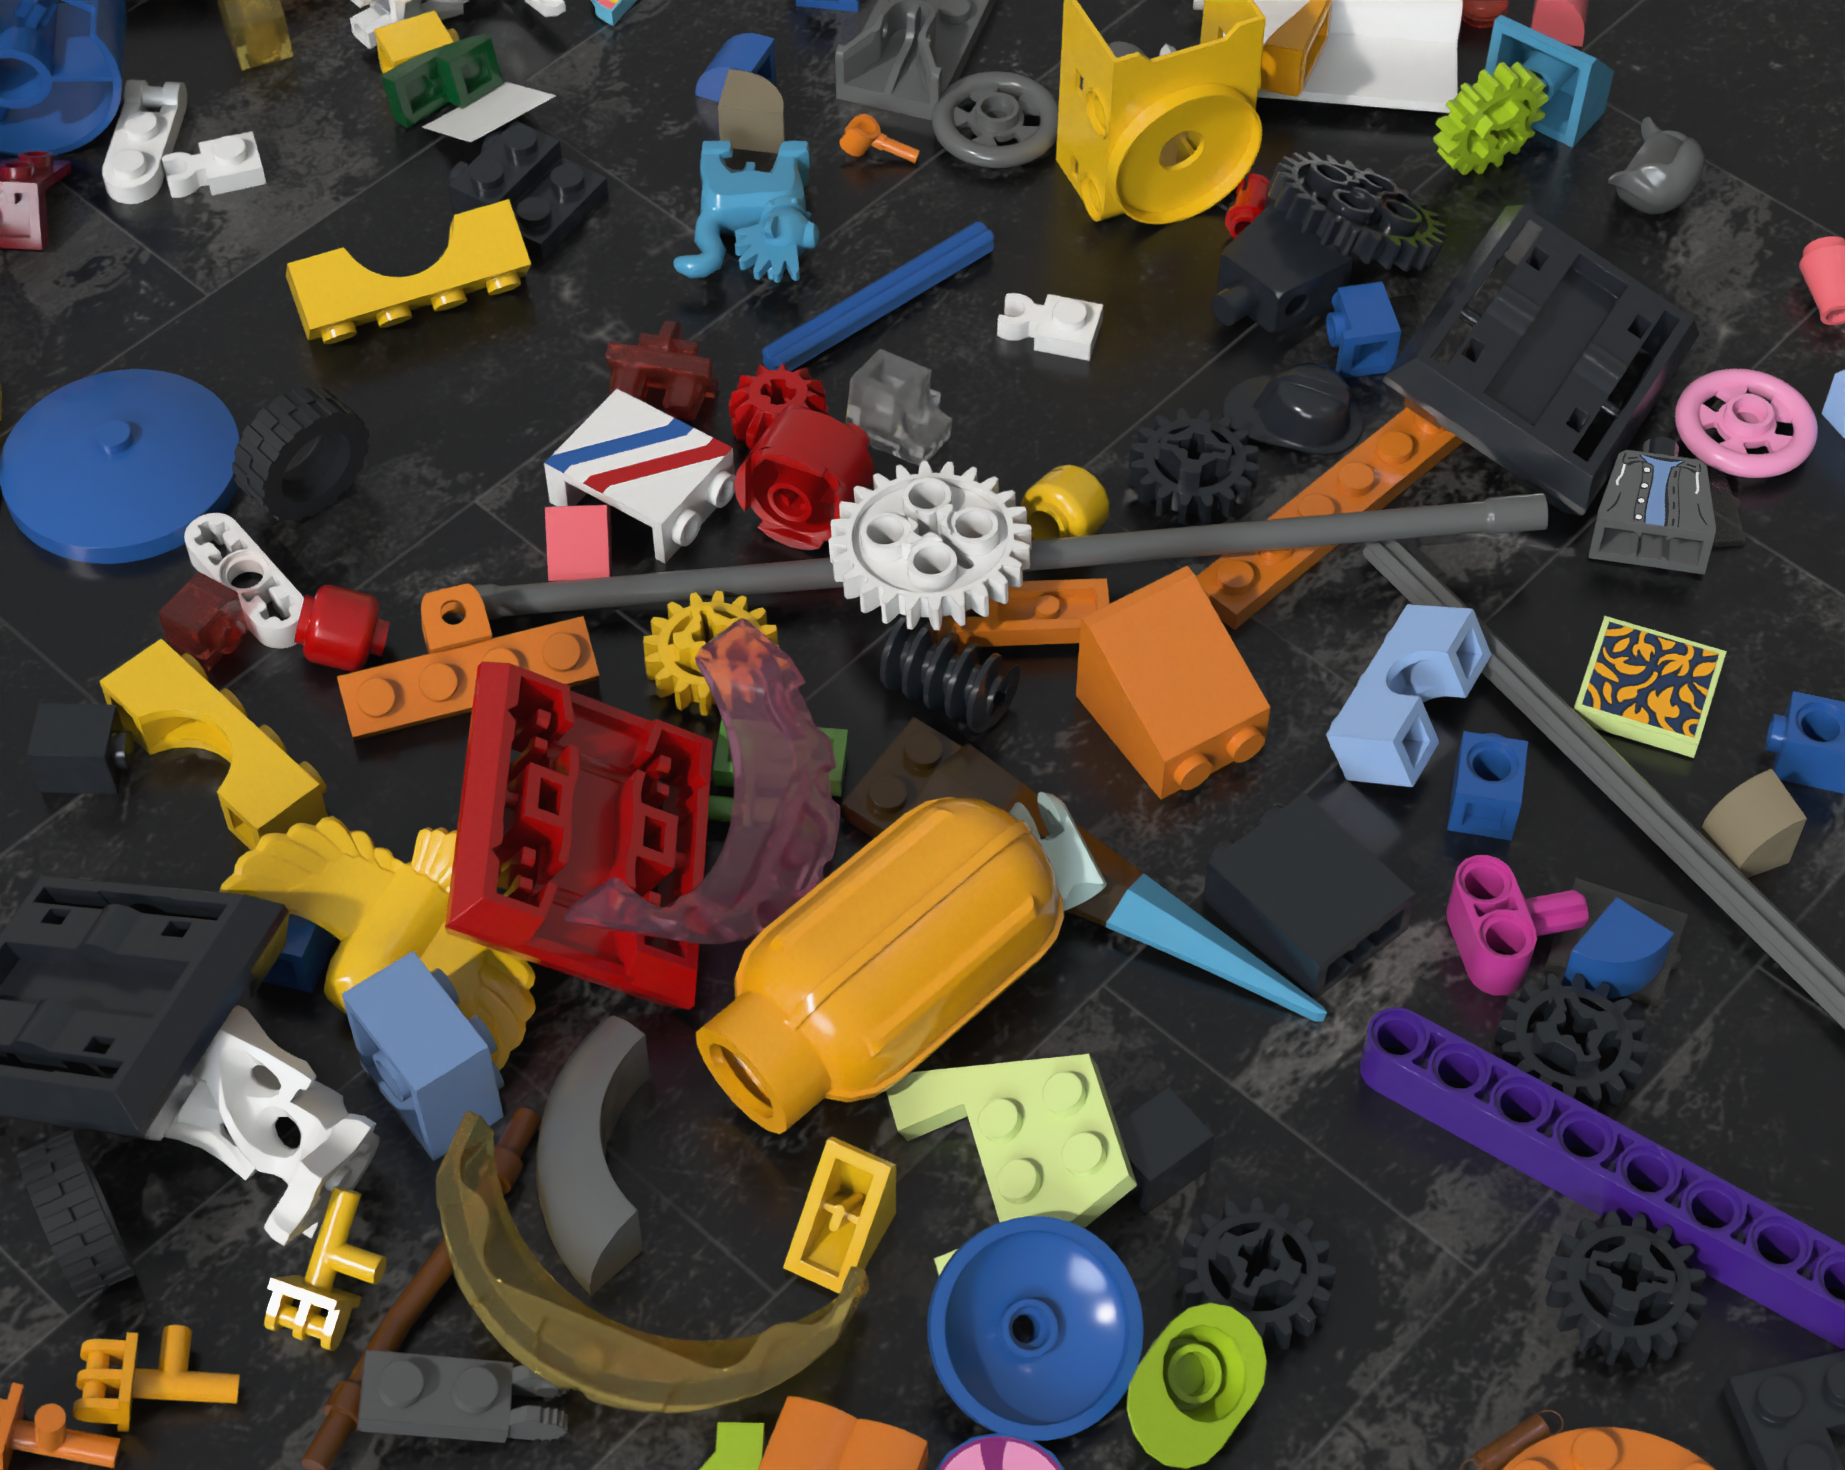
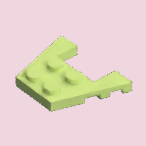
[886,1054,1137,1275]

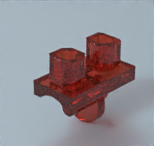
[605,320,719,421]

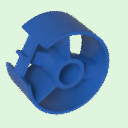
[0,0,127,158]

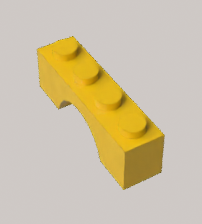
[286,199,531,344]
[100,639,328,850]

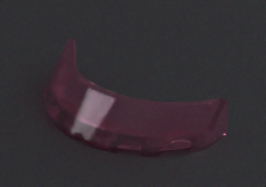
[564,618,840,944]

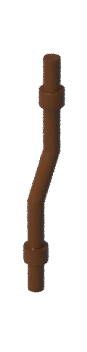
[301,1107,541,1470]

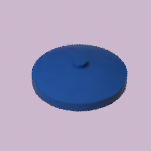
[0,369,241,564]

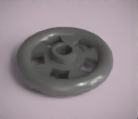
[932,71,1059,168]

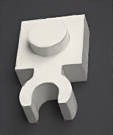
[162,131,266,198]
[997,293,1103,361]

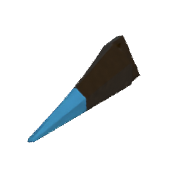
[840,717,1327,1022]

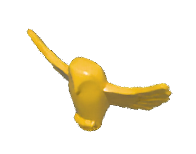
[219,816,536,1071]

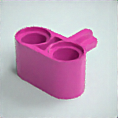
[1446,855,1589,996]

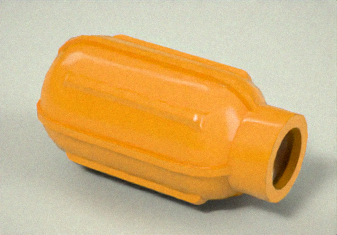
[696,797,1064,1134]

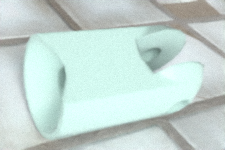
[1010,792,1107,911]

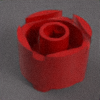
[734,405,875,550]

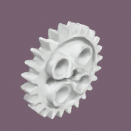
[828,461,1032,630]

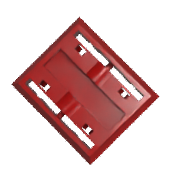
[445,661,713,1010]

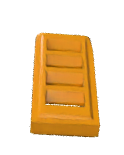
[1260,0,1332,97]

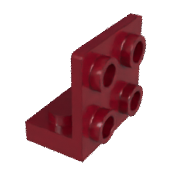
[0,151,71,250]

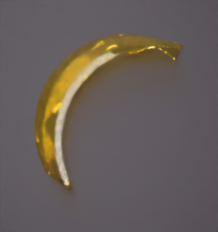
[436,1110,870,1413]

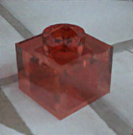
[158,572,248,672]

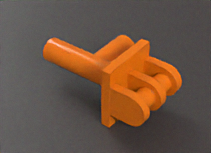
[0,1383,121,1470]

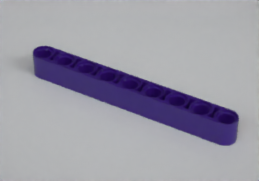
[1360,1008,1845,1351]

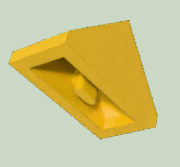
[783,1137,896,1297]

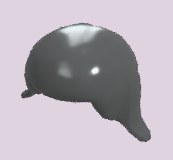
[1608,117,1705,215]

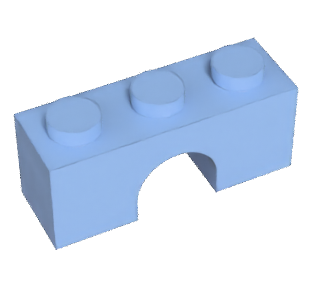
[1326,604,1492,787]

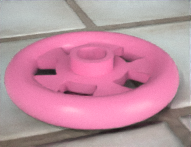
[1675,368,1818,478]

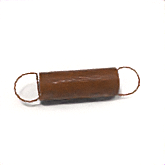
[1460,1410,1564,1470]

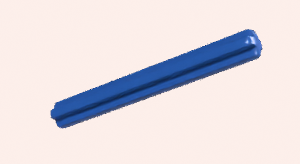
[762,222,995,371]

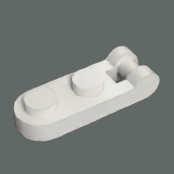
[102,79,187,204]

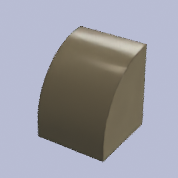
[718,69,785,154]
[1700,769,1807,878]

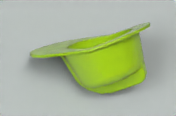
[1127,1303,1267,1469]

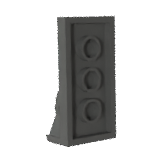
[835,0,996,121]

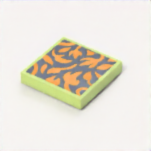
[1574,616,1727,758]

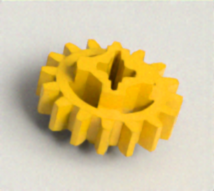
[643,591,780,716]

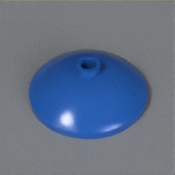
[927,1216,1143,1441]

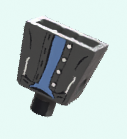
[1588,437,1716,575]

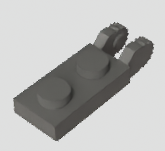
[357,1350,570,1443]

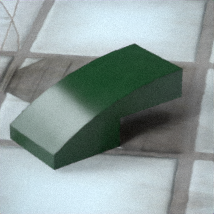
[381,34,503,128]

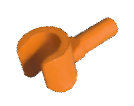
[839,114,920,163]

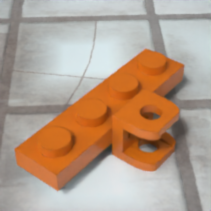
[337,584,600,741]

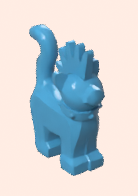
[674,141,820,283]

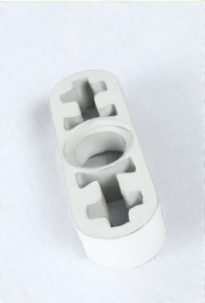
[184,513,304,649]

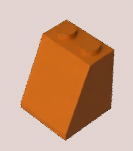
[1076,566,1271,800]

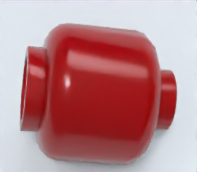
[294,585,390,672]

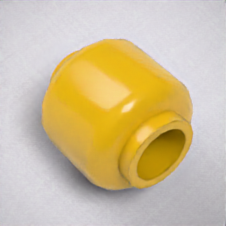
[1020,465,1109,540]

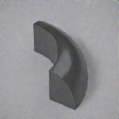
[536,1016,651,1296]

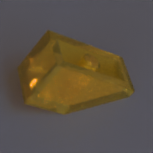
[217,0,293,70]

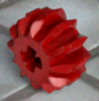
[729,361,829,452]

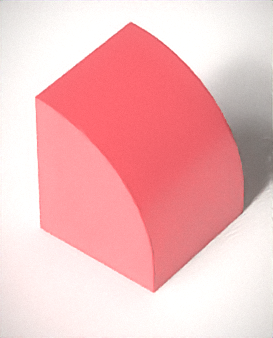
[1531,0,1589,47]
[545,505,612,581]

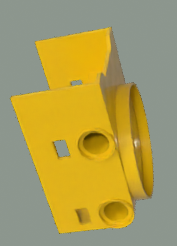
[1056,0,1266,224]

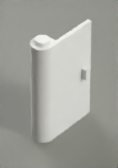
[1193,0,1463,113]

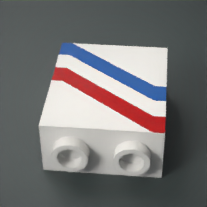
[544,389,735,563]

